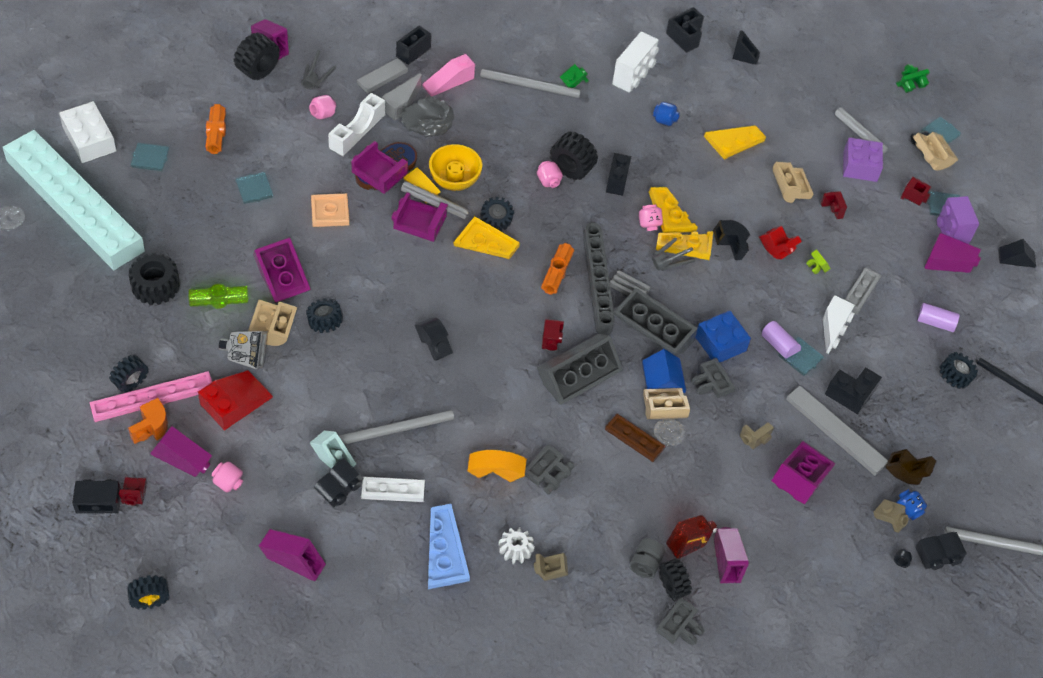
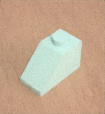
[310,430,356,469]

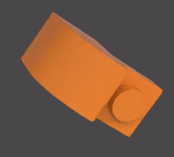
[128,398,168,444]

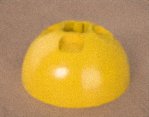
[429,144,482,191]

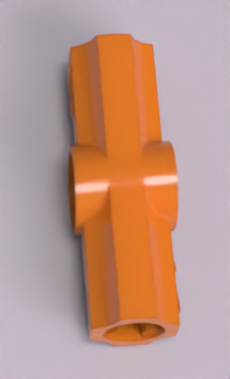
[206,104,226,154]
[541,243,574,295]

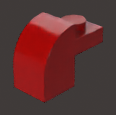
[759,226,802,259]

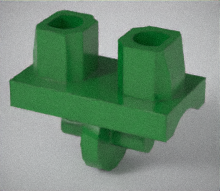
[896,64,930,93]

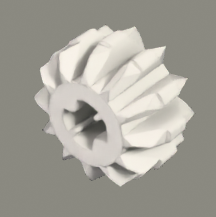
[499,527,534,564]

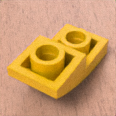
[403,168,440,204]

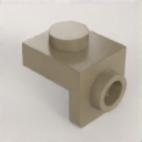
[740,422,774,449]
[874,499,909,533]
[534,553,568,581]

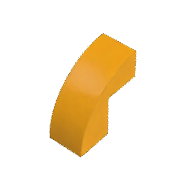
[467,450,527,482]

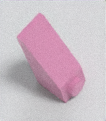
[422,54,475,96]

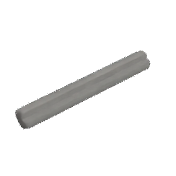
[835,107,888,154]
[401,181,469,219]

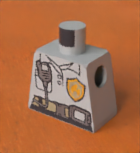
[219,331,268,369]

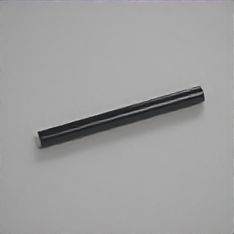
[977,358,1043,405]

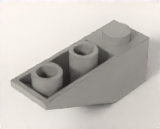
[381,74,422,121]

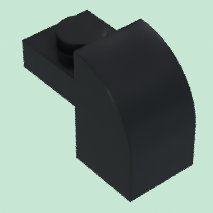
[713,220,750,260]
[415,318,453,361]

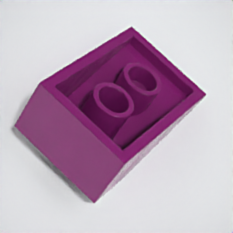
[253,238,311,303]
[771,441,835,505]

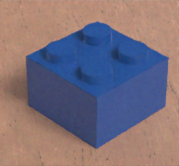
[695,311,751,362]

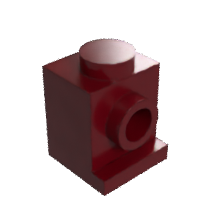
[901,177,932,206]
[542,319,564,351]

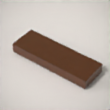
[605,414,665,462]

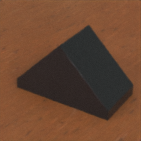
[732,30,760,65]
[998,239,1036,268]

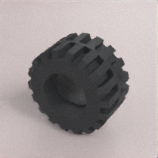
[234,32,280,80]
[550,132,598,180]
[128,253,180,305]

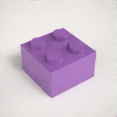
[843,138,883,182]
[937,196,979,244]

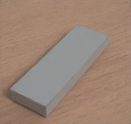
[357,58,408,94]
[844,267,881,315]

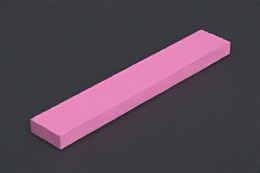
[89,371,212,422]

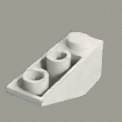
[823,295,855,354]

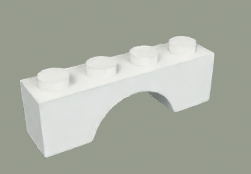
[328,93,385,156]

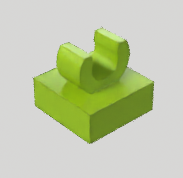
[806,249,831,274]

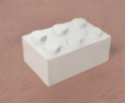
[612,31,659,93]
[59,101,116,163]

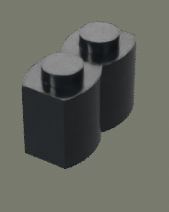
[314,458,364,507]
[916,532,967,570]

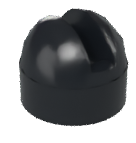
[894,549,912,567]

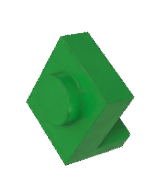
[560,64,589,88]

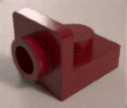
[821,191,847,219]
[119,477,147,506]

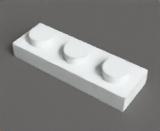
[361,477,425,502]

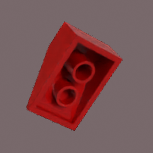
[198,370,273,431]

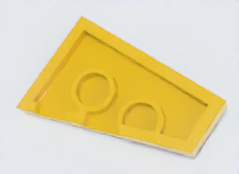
[704,125,766,159]
[649,187,698,233]
[453,216,520,259]
[656,231,713,260]

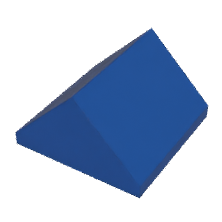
[642,349,686,393]

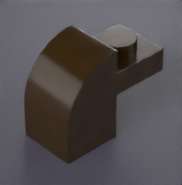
[885,449,937,485]

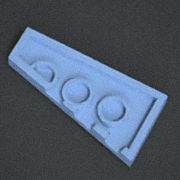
[428,504,470,589]

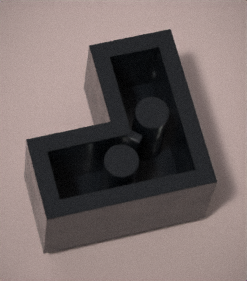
[666,7,704,53]
[825,367,882,415]

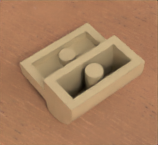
[913,132,958,170]
[772,162,814,203]
[248,300,297,346]
[643,388,690,419]

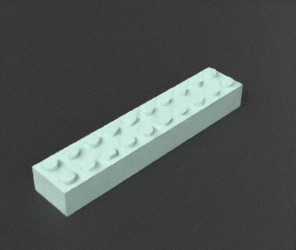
[3,130,145,271]

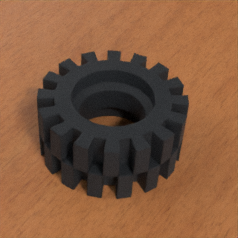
[659,558,692,600]

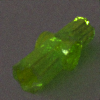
[189,284,248,309]

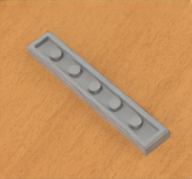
[786,386,888,476]

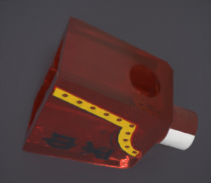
[666,515,717,559]

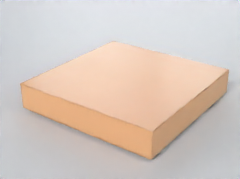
[311,193,349,227]

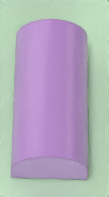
[918,303,960,332]
[762,321,801,359]

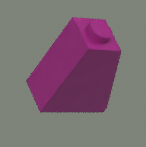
[251,19,289,60]
[924,233,981,273]
[150,426,212,477]
[714,527,749,583]
[259,529,326,581]

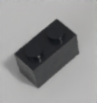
[396,26,431,65]
[606,153,632,196]
[72,479,121,513]

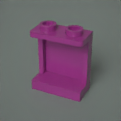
[351,141,408,194]
[391,192,448,242]

